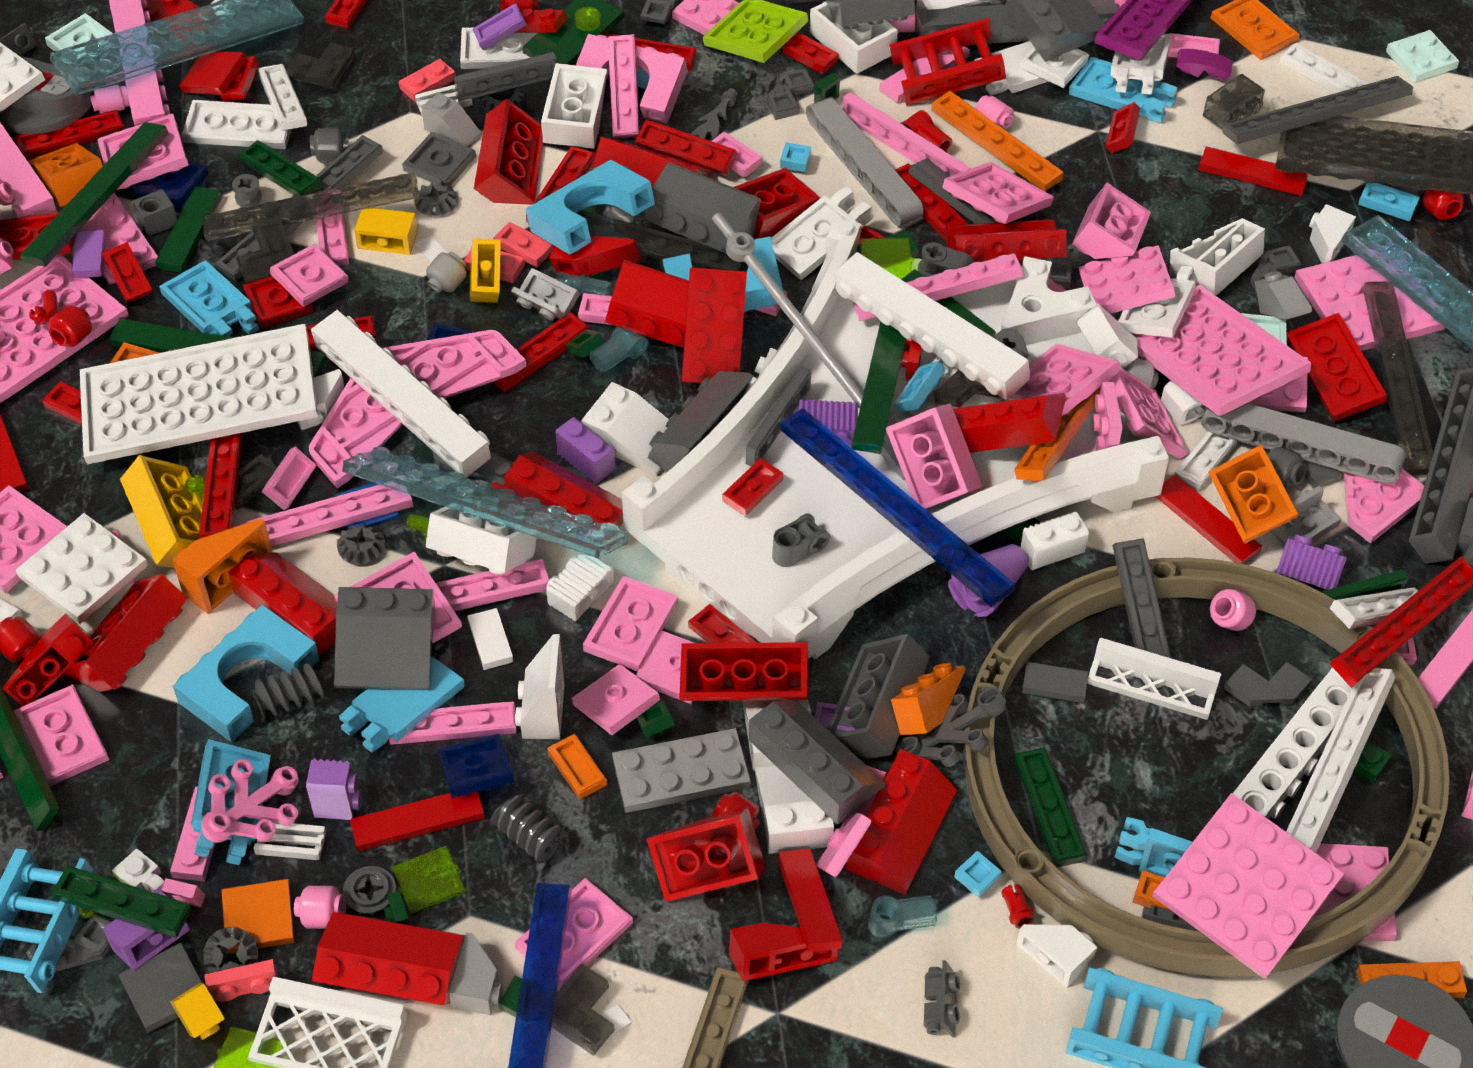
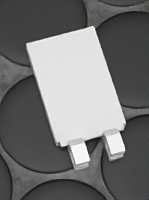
[1111,34,1171,95]
[975,41,1049,95]
[771,186,873,280]
[1118,264,1195,338]

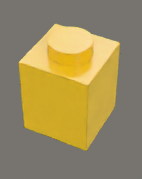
[170,983,225,1040]

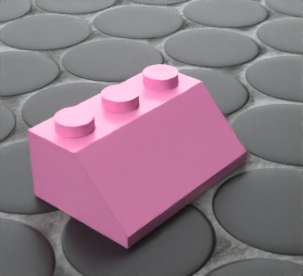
[1072,183,1151,259]
[886,403,983,512]

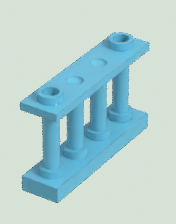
[0,848,96,993]
[1066,967,1223,1068]

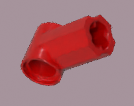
[900,110,952,153]

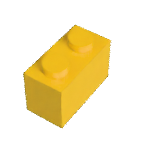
[354,206,418,255]
[470,238,501,303]

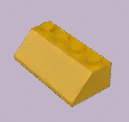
[120,455,203,569]

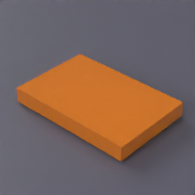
[1211,0,1300,60]

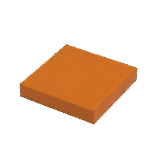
[222,879,295,954]

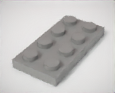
[612,728,751,813]

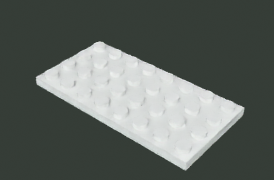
[80,324,318,464]

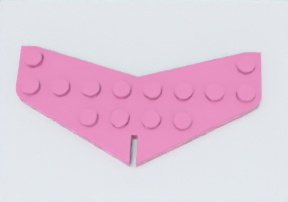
[309,330,527,488]

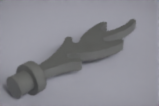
[691,88,738,140]

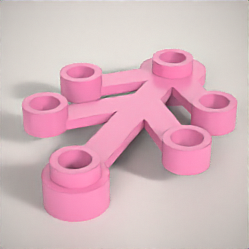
[201,759,299,843]

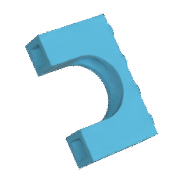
[525,160,655,255]
[663,236,783,312]
[173,605,320,742]

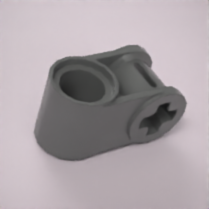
[917,242,974,277]
[772,513,831,567]

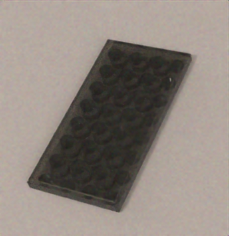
[1275,115,1473,194]

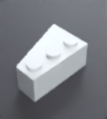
[1170,218,1265,296]

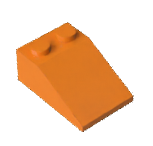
[28,143,103,207]
[1208,444,1299,544]
[172,519,273,614]

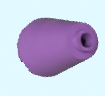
[948,544,1028,617]

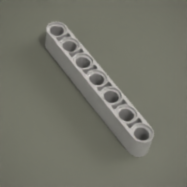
[806,97,923,226]
[1201,403,1406,484]

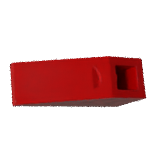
[549,235,642,278]
[2,613,94,706]

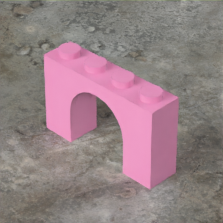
[576,34,688,124]

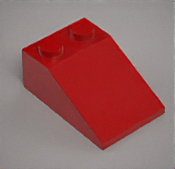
[733,168,821,240]
[647,806,766,902]

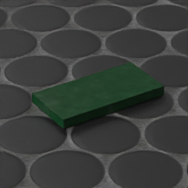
[523,0,624,65]

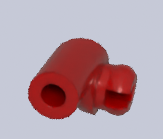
[29,290,59,325]

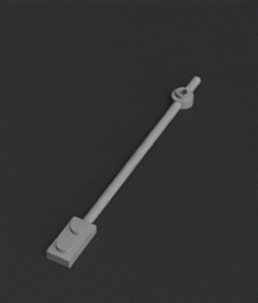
[712,212,905,480]

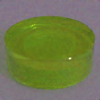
[575,7,601,31]

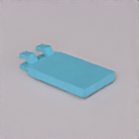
[1069,57,1177,123]
[159,260,259,337]
[339,657,464,753]
[191,739,271,865]
[1114,817,1193,877]

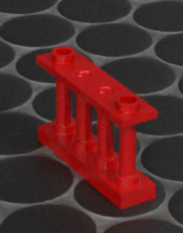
[889,18,1006,106]
[946,219,1067,262]

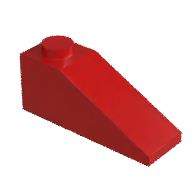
[729,923,838,981]

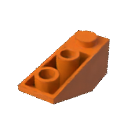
[891,663,965,735]

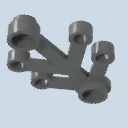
[896,687,1006,767]

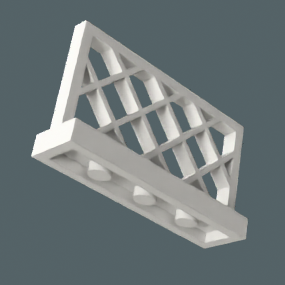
[248,977,408,1068]

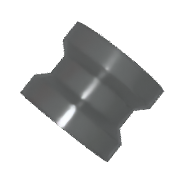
[232,174,262,208]

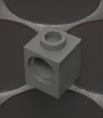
[132,189,177,236]

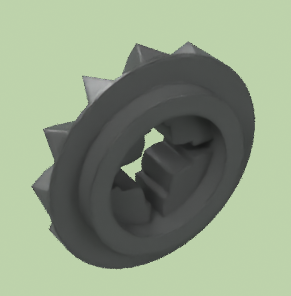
[414,181,457,216]
[337,522,385,565]
[343,866,397,916]
[203,927,258,973]

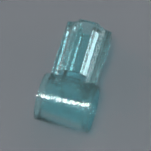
[590,327,648,373]
[868,895,937,938]

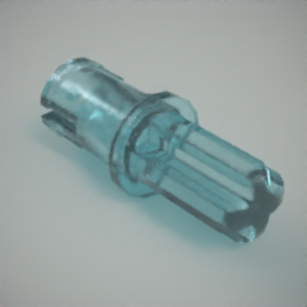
[556,272,611,296]

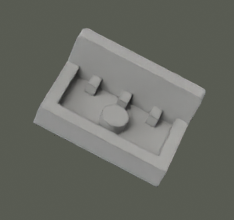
[511,268,580,321]
[1272,486,1341,544]

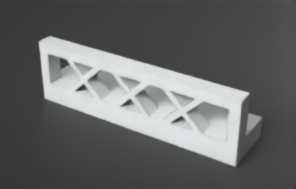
[1087,638,1221,720]

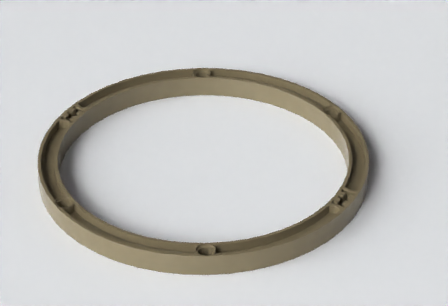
[963,557,1450,977]

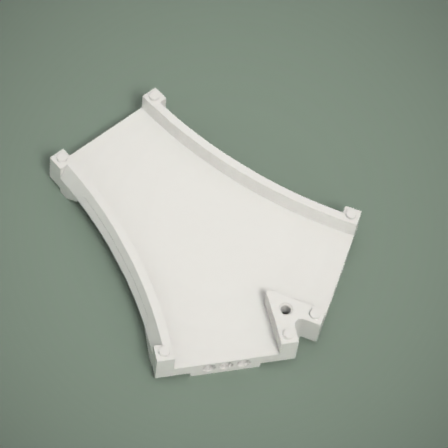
[622,218,1169,659]

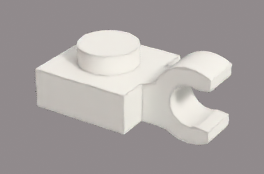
[112,848,165,892]

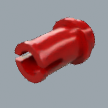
[1001,884,1035,929]

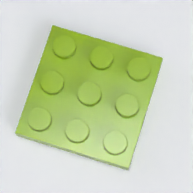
[703,0,808,63]

